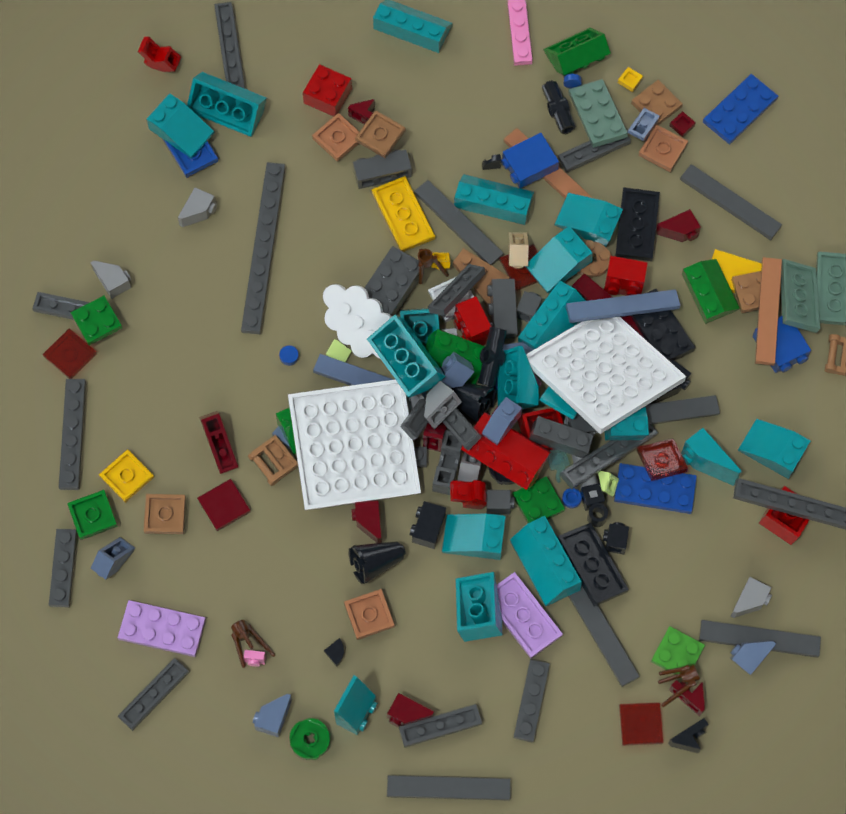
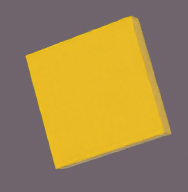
[99,449,154,503]

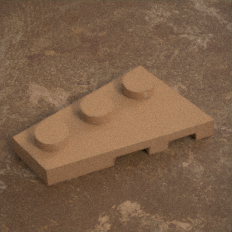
[453,248,510,307]

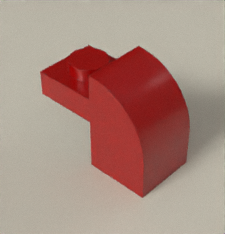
[137,36,181,72]
[450,480,487,510]

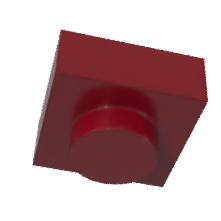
[669,111,696,137]

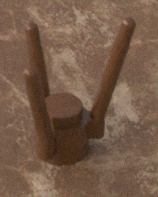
[418,249,449,284]
[231,620,275,668]
[658,664,700,707]

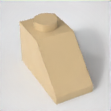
[508,232,529,268]

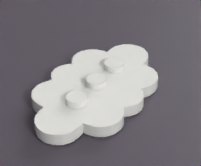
[323,284,392,358]

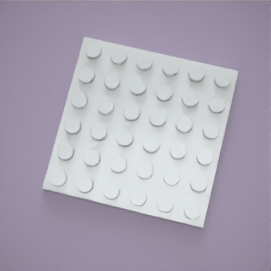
[526,317,686,434]
[288,380,421,511]

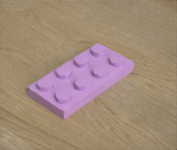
[497,572,563,659]
[118,600,206,657]

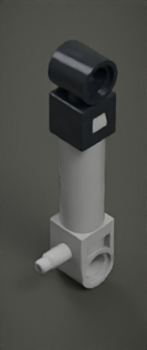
[563,417,608,527]

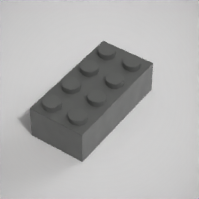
[365,246,424,316]

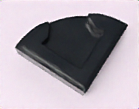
[482,154,501,170]
[324,638,344,667]

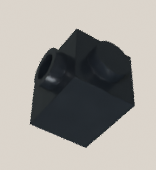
[603,522,629,555]

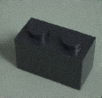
[410,501,446,549]

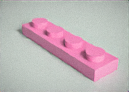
[507,0,532,66]

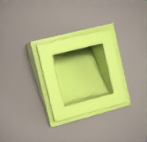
[326,339,352,363]
[598,471,619,497]

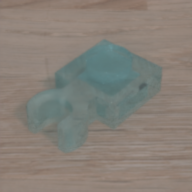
[547,449,570,483]

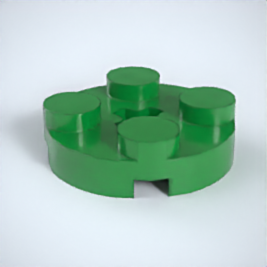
[289,718,330,760]

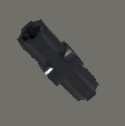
[542,80,575,134]
[478,327,507,387]

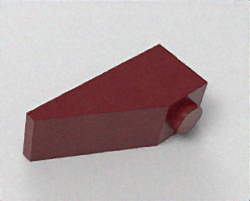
[199,411,238,474]

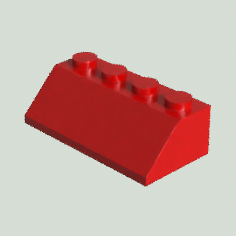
[461,412,551,490]

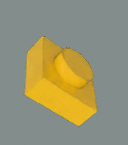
[618,67,643,92]
[431,252,450,270]

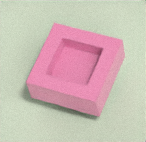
[244,650,266,667]

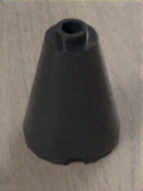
[451,383,496,422]
[348,541,406,584]

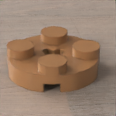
[578,240,610,278]

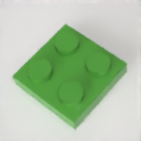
[651,626,705,678]

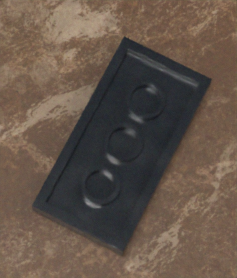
[615,187,660,261]
[630,289,695,362]
[557,523,629,607]

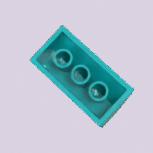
[373,0,453,53]
[187,72,267,137]
[454,174,534,225]
[518,280,586,350]
[367,314,446,398]
[510,516,582,607]

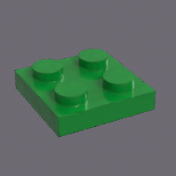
[71,295,122,346]
[512,476,565,523]
[67,490,117,540]

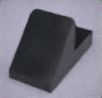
[668,718,709,753]

